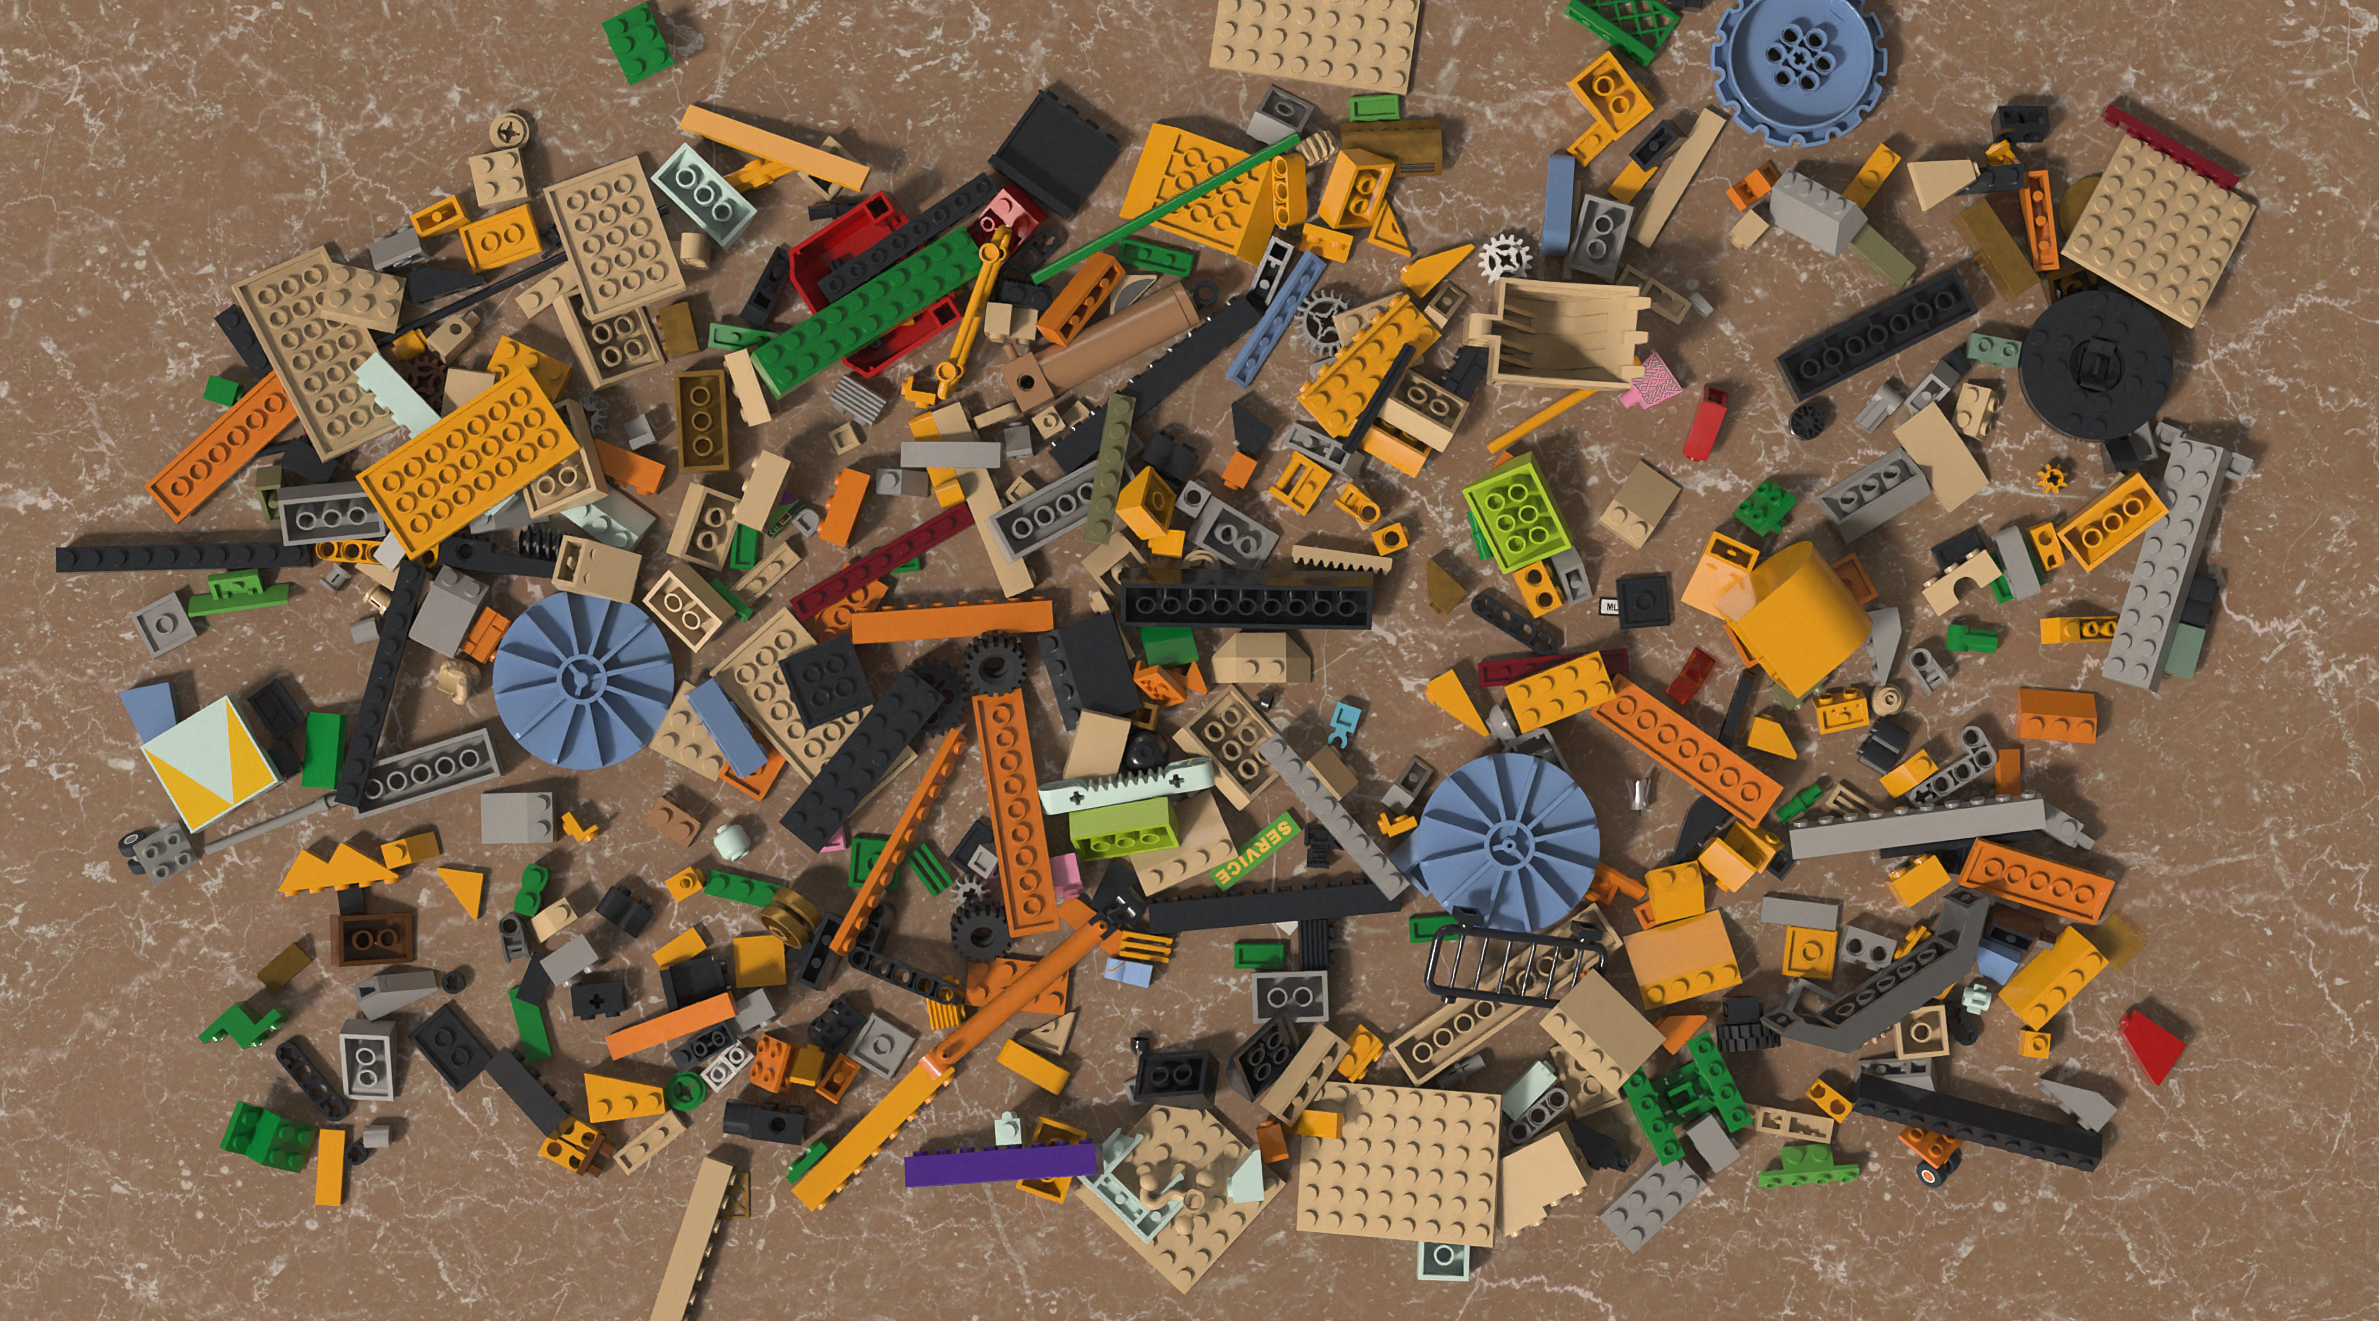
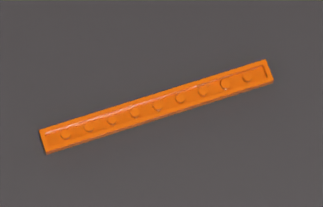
[829,728,968,958]

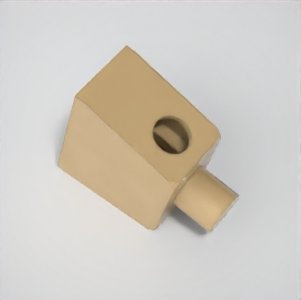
[426,310,481,367]

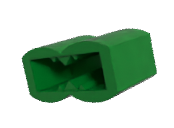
[514,863,552,917]

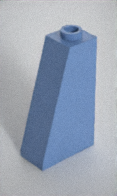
[119,682,182,744]

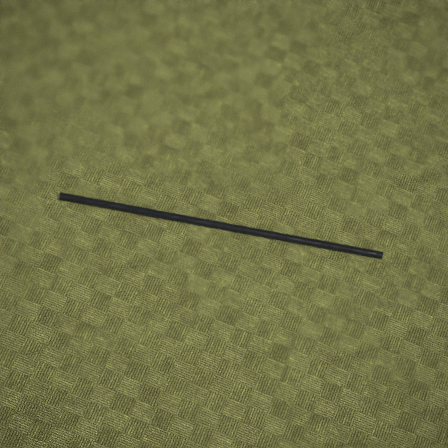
[373,204,670,349]

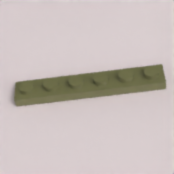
[1083,393,1136,546]

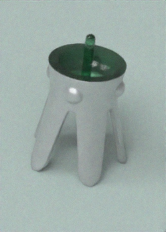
[1625,779,1651,816]

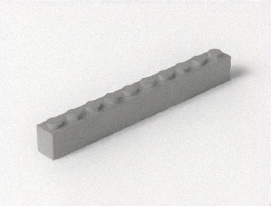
[1788,790,2046,860]

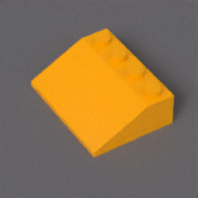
[1622,909,1742,1010]

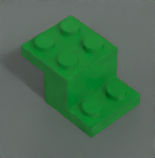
[601,2,676,87]
[198,1000,291,1050]
[219,1100,318,1173]

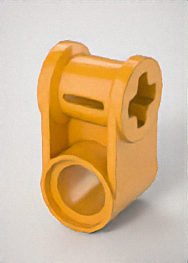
[1333,482,1380,526]

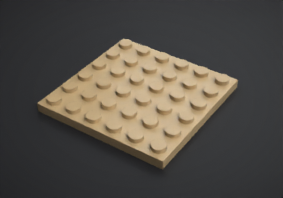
[2061,134,2256,328]
[1074,1104,1286,1295]

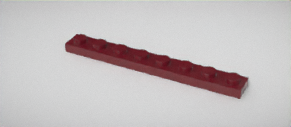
[789,502,976,623]

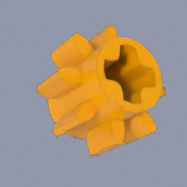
[2036,464,2068,494]

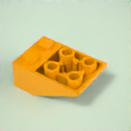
[1680,531,1760,621]

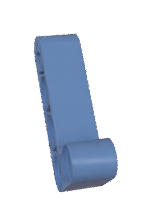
[1540,154,1575,257]

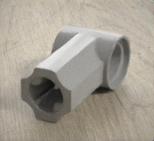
[1854,383,1904,434]

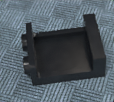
[659,952,734,1013]

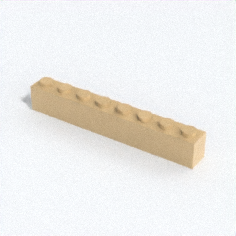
[932,402,1037,599]
[650,1155,737,1321]

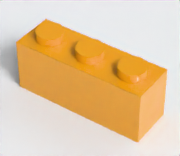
[1841,143,1901,211]

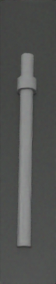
[204,794,340,855]

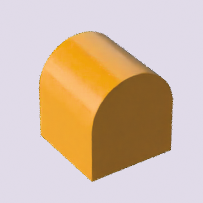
[1712,541,1873,699]

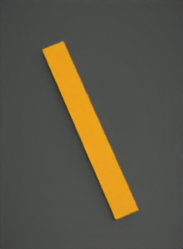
[679,104,871,193]

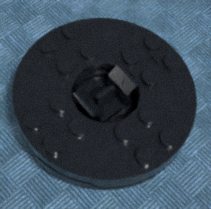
[2018,291,2173,443]

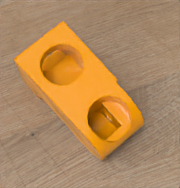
[2025,521,2065,572]
[1805,1078,1852,1124]

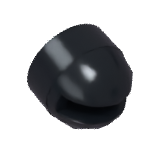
[1254,691,1275,713]
[1130,1037,1150,1056]

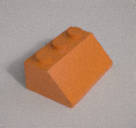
[817,467,874,549]
[2015,688,2097,744]

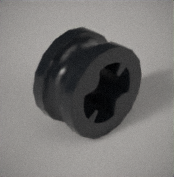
[441,971,466,994]
[344,1142,368,1166]

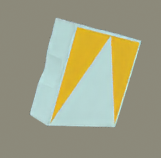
[140,695,284,834]

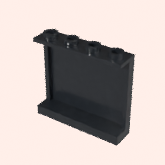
[987,89,1121,222]

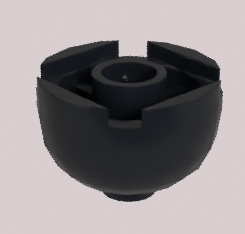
[1121,728,1170,776]

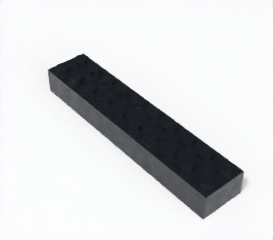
[1121,568,1373,630]

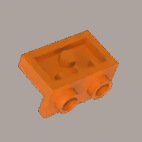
[1133,660,1188,708]

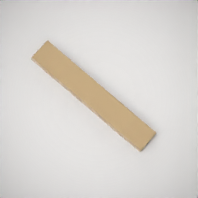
[1629,108,1726,249]

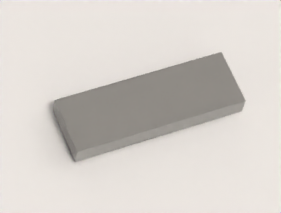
[1760,896,1838,930]

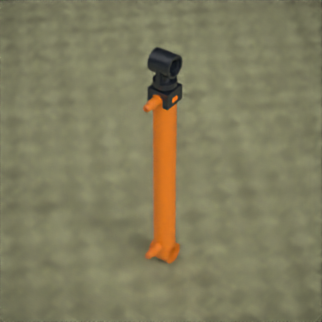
[918,885,1148,1081]

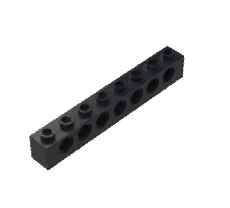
[817,172,998,305]

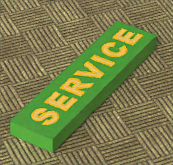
[1208,811,1302,892]

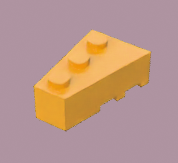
[584,1071,669,1123]

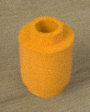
[391,328,428,362]

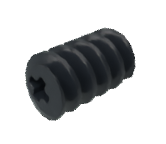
[518,525,572,560]

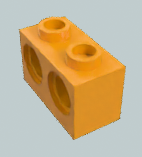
[1512,560,1564,619]

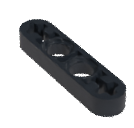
[988,230,1059,303]
[1470,594,1557,656]
[1717,669,1755,750]
[275,1041,349,1122]

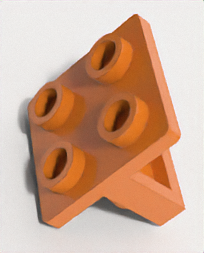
[749,1034,802,1093]

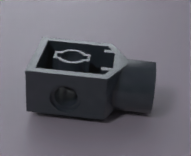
[723,1098,809,1146]

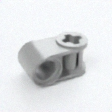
[1905,648,1950,696]

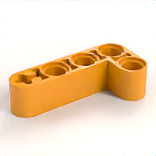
[908,411,967,510]

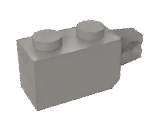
[2038,800,2095,850]

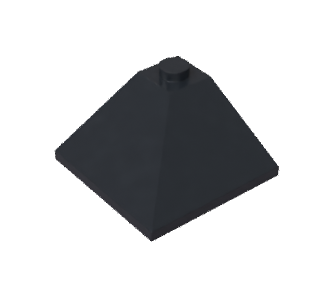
[1226,1007,1302,1103]

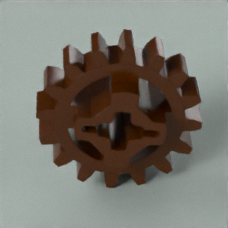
[400,356,448,410]

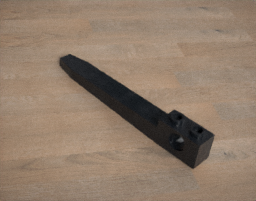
[438,532,641,586]

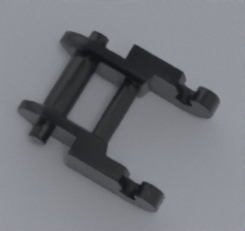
[538,223,563,260]

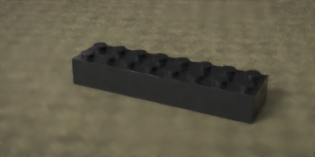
[1773,268,1978,405]
[779,665,946,854]

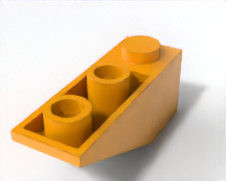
[2040,616,2119,644]

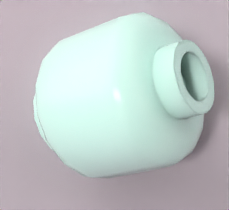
[714,823,751,862]

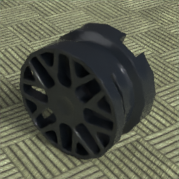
[1788,405,1825,441]

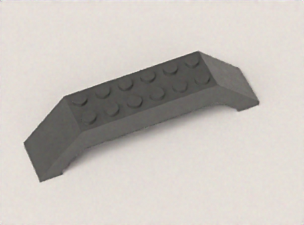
[1760,885,1990,1054]

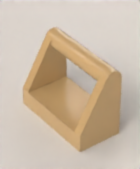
[797,136,861,202]

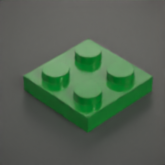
[785,1138,832,1184]

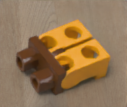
[538,1113,616,1178]

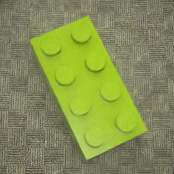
[1069,797,1180,862]

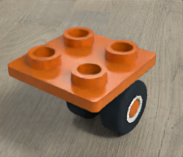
[1898,1126,1964,1188]

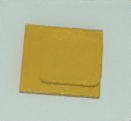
[2086,913,2145,973]

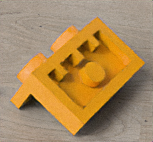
[1298,223,1353,263]
[1812,688,1870,735]
[1376,812,1417,839]
[1335,1024,1385,1083]

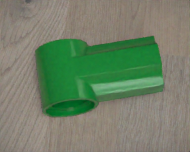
[1946,625,1998,653]

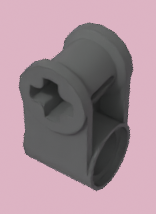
[498,913,532,963]

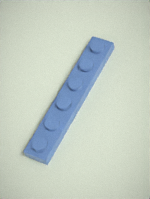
[1225,250,1327,389]

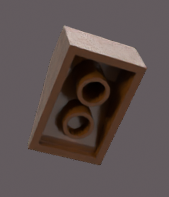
[330,912,413,967]

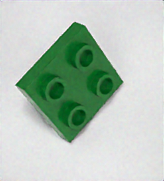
[1732,478,1798,537]

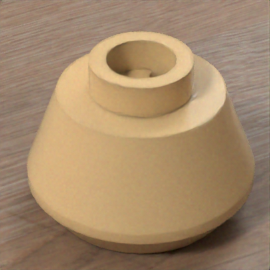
[1870,683,1904,717]

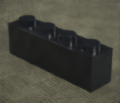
[484,1046,577,1141]

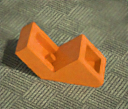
[1726,161,1781,212]

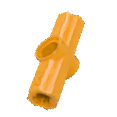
[722,158,797,194]

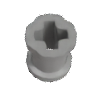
[319,562,352,595]

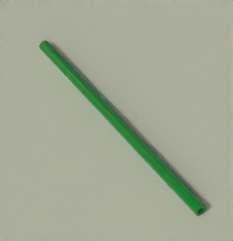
[1030,132,1301,285]

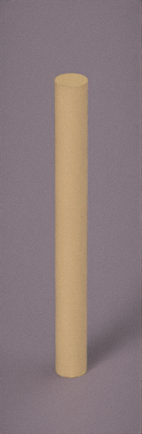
[1562,179,1582,280]

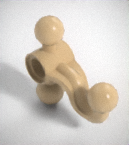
[1139,1169,1216,1235]

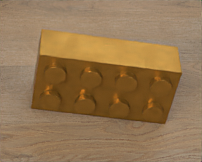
[674,369,732,474]

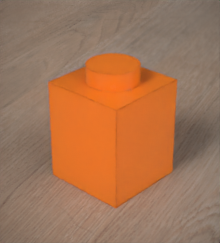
[1221,451,1258,491]

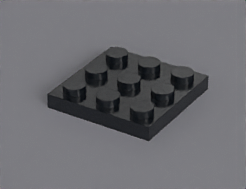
[778,633,876,731]

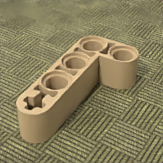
[669,233,711,270]

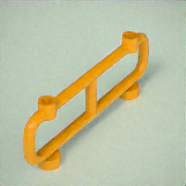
[936,225,1012,400]

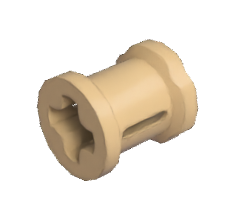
[363,583,391,616]

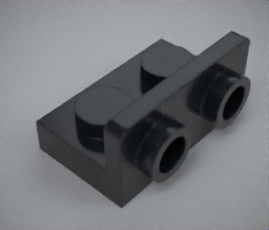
[807,995,868,1057]

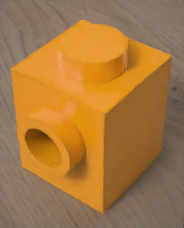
[664,866,706,903]

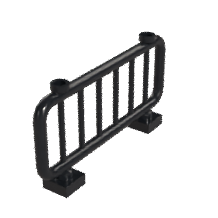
[1424,905,1609,1009]

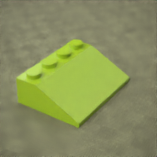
[1462,451,1573,575]

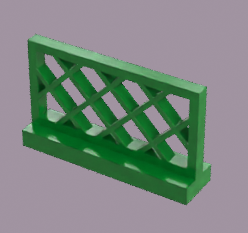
[1563,0,1680,69]

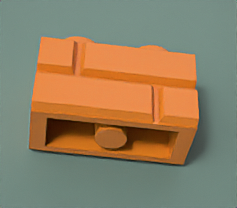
[460,606,514,665]

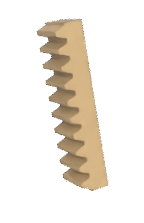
[1291,545,1393,576]

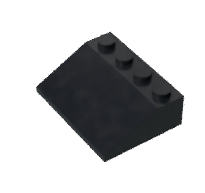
[1036,612,1144,732]

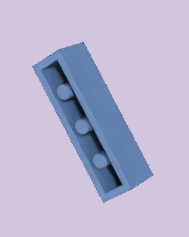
[684,678,768,779]

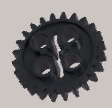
[892,658,970,739]

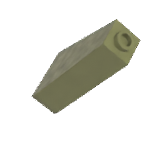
[1845,222,1917,290]

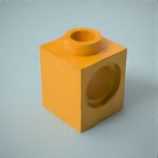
[1370,522,1411,557]
[2018,1029,2051,1059]

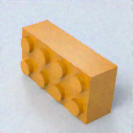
[1503,650,1617,734]

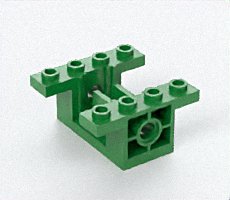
[1622,1030,1753,1166]

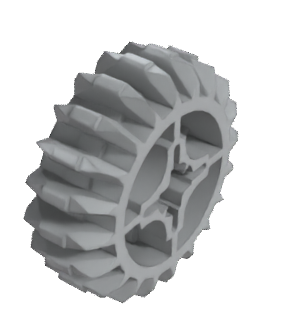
[1294,290,1355,357]

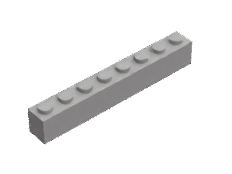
[1258,732,1410,901]

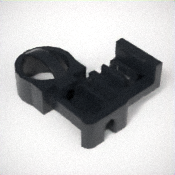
[1304,825,1345,869]

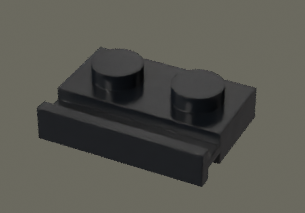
[247,678,307,740]

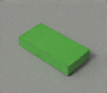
[1349,94,1400,122]

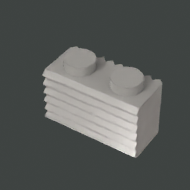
[829,373,889,427]

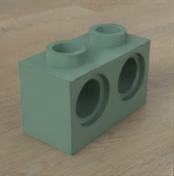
[1964,333,2022,369]

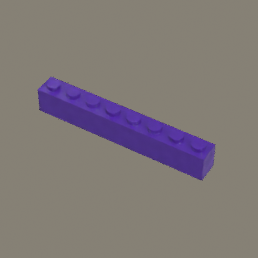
[904,1139,1104,1188]

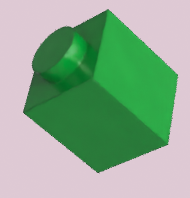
[202,375,245,408]

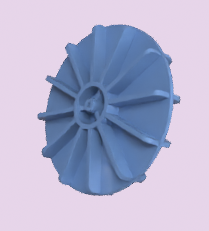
[493,591,674,770]
[1417,753,1600,933]

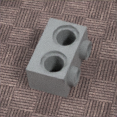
[1837,925,1897,972]

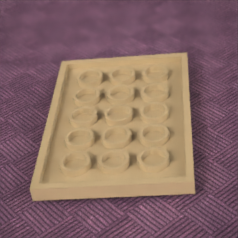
[543,155,687,324]

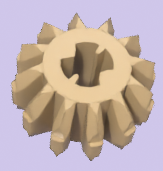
[1295,131,1339,168]

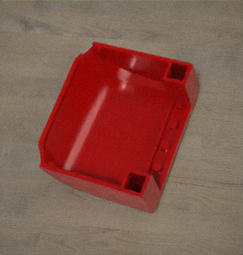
[788,190,966,379]

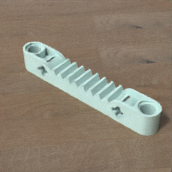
[1038,757,1216,815]

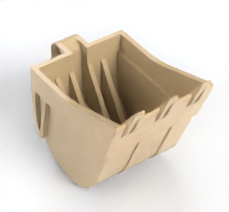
[1462,277,1652,391]

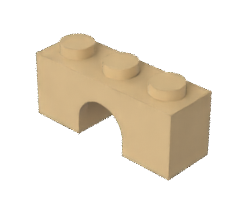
[1921,548,2002,616]

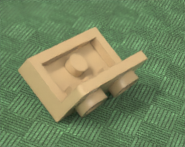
[1951,383,1999,442]

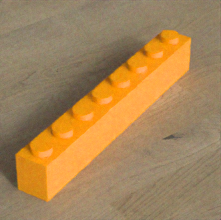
[791,1064,957,1212]

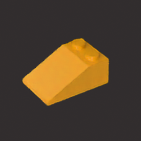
[1565,50,1654,141]

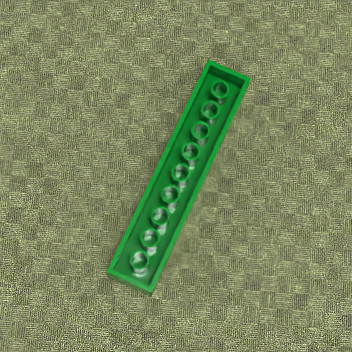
[750,225,983,401]

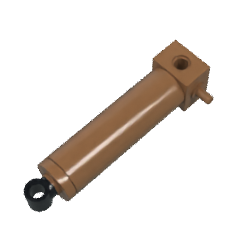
[1000,280,1219,417]

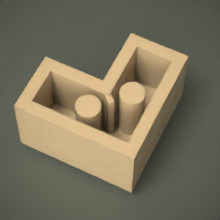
[984,302,1039,346]

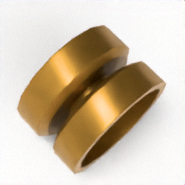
[758,887,823,949]

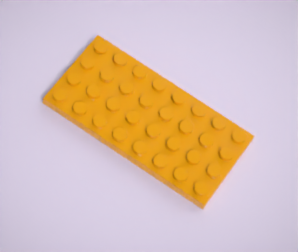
[355,364,581,561]

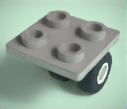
[118,821,198,886]

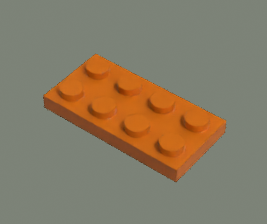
[965,957,1069,1015]

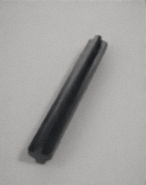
[1342,343,1416,455]

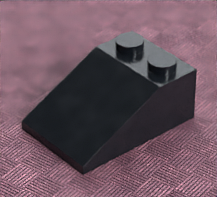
[1133,1049,1220,1110]

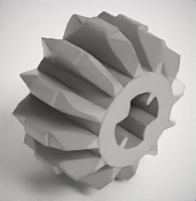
[950,874,992,910]

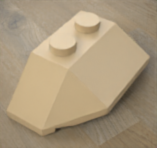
[1211,633,1311,683]

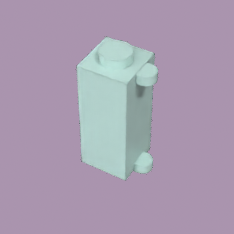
[1502,1059,1557,1121]
[995,1111,1027,1145]

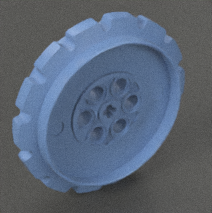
[1709,0,1888,149]

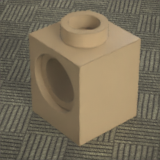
[1728,209,1769,250]
[1032,405,1067,442]

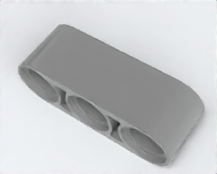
[1991,525,2041,602]
[1506,1086,1569,1144]

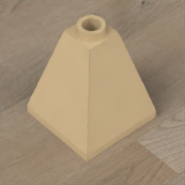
[1907,160,1980,215]

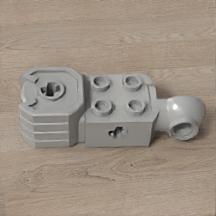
[1484,703,1571,774]

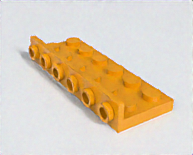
[1296,294,1441,438]

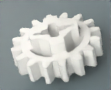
[1478,234,1533,284]

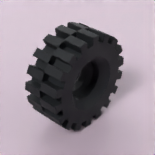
[963,630,1027,697]
[950,897,1014,963]
[1716,1020,1781,1052]

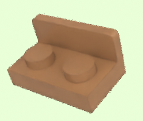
[645,795,704,848]

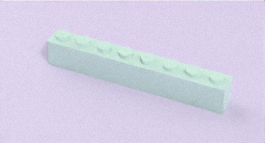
[354,352,519,518]

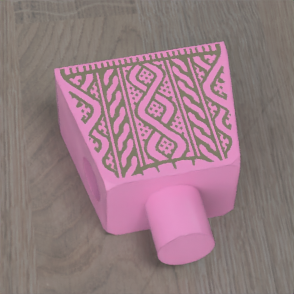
[1619,352,1683,410]

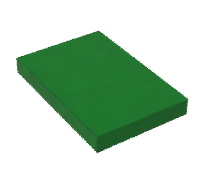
[301,712,347,790]

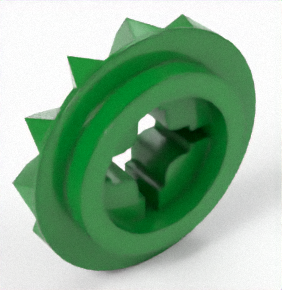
[666,1071,706,1111]

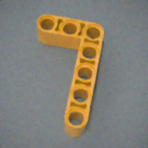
[315,540,441,569]

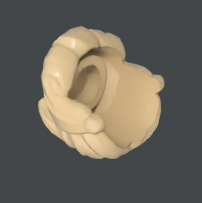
[437,658,481,705]

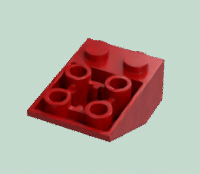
[967,182,1049,268]

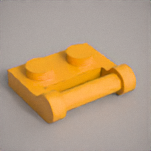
[1267,450,1332,517]

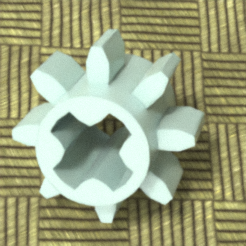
[1961,983,1991,1015]

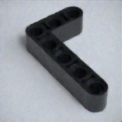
[848,900,965,1006]

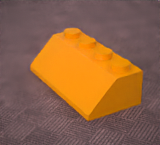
[1337,410,1432,478]
[2055,468,2169,573]
[1996,925,2109,1032]

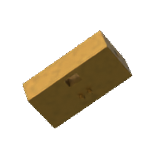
[1951,198,2041,303]

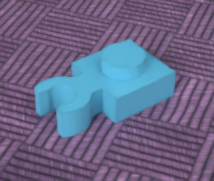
[1328,702,1361,749]

